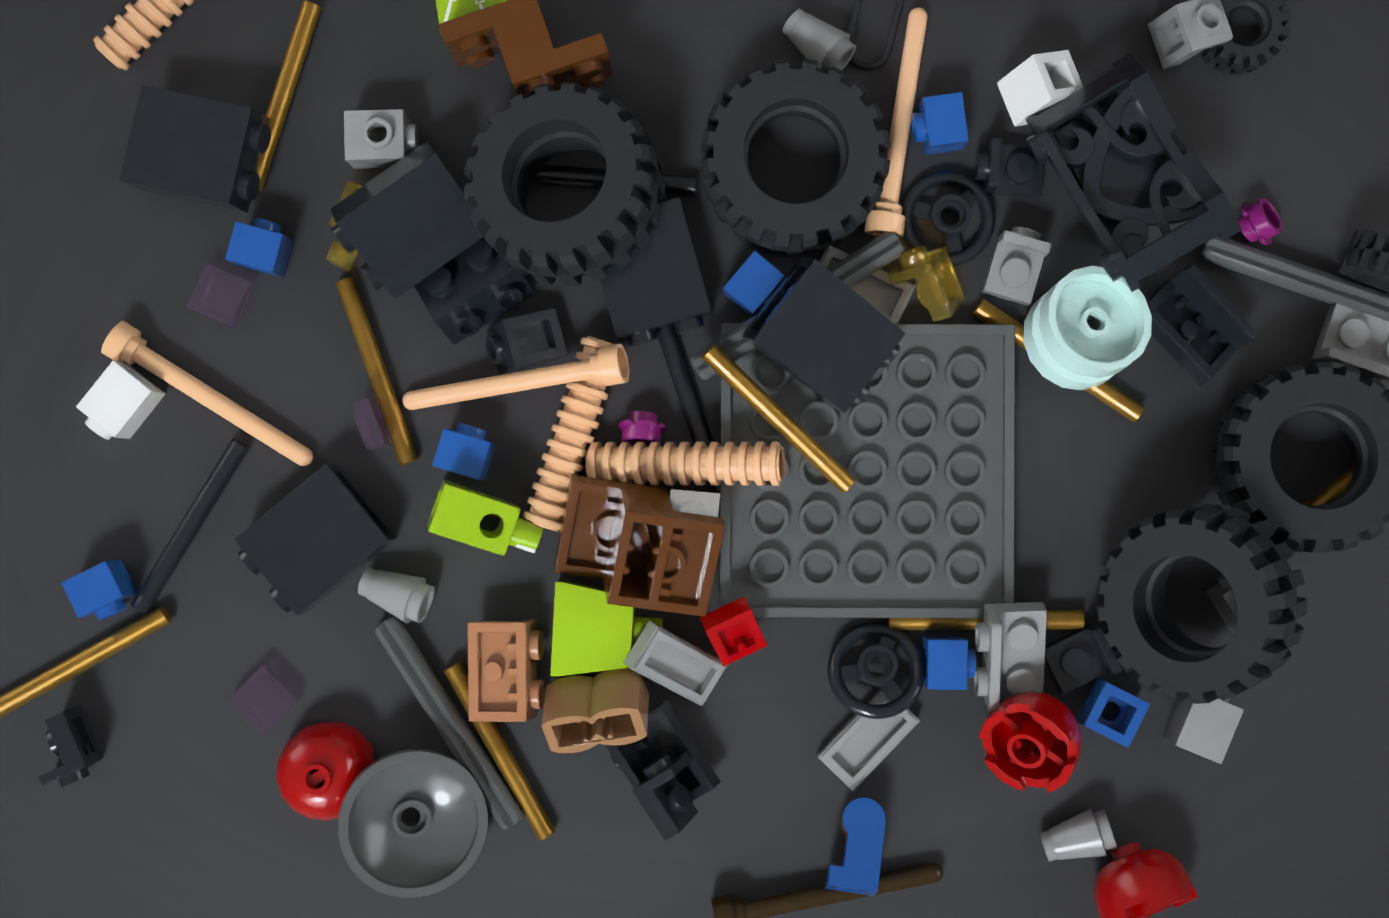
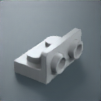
[1311,303,1389,394]
[974,602,1047,713]

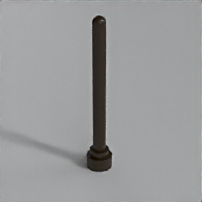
[711,863,943,918]

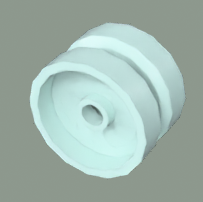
[1023,266,1152,390]

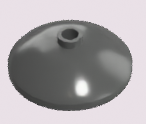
[338,749,488,898]

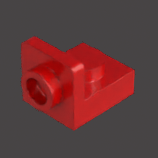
[700,596,768,667]

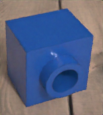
[911,92,969,155]
[225,218,294,278]
[722,250,785,317]
[432,423,496,481]
[61,559,137,621]
[922,636,976,690]
[1076,678,1150,748]

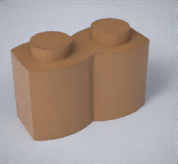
[541,668,649,753]

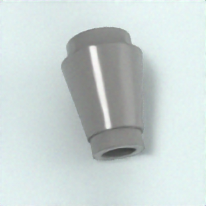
[782,9,856,72]
[358,567,435,623]
[1040,808,1117,862]

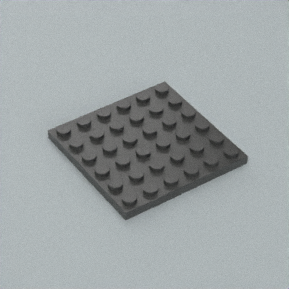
[720,323,1015,618]

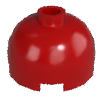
[979,691,1082,792]
[276,722,375,821]
[1093,842,1198,918]

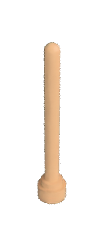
[864,7,928,239]
[101,321,313,466]
[402,344,629,410]

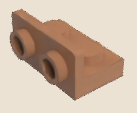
[468,619,545,722]

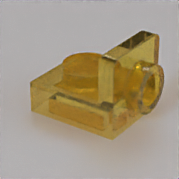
[888,246,965,322]

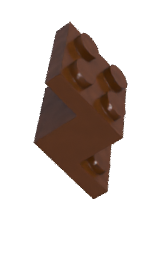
[438,0,613,98]
[554,475,725,617]

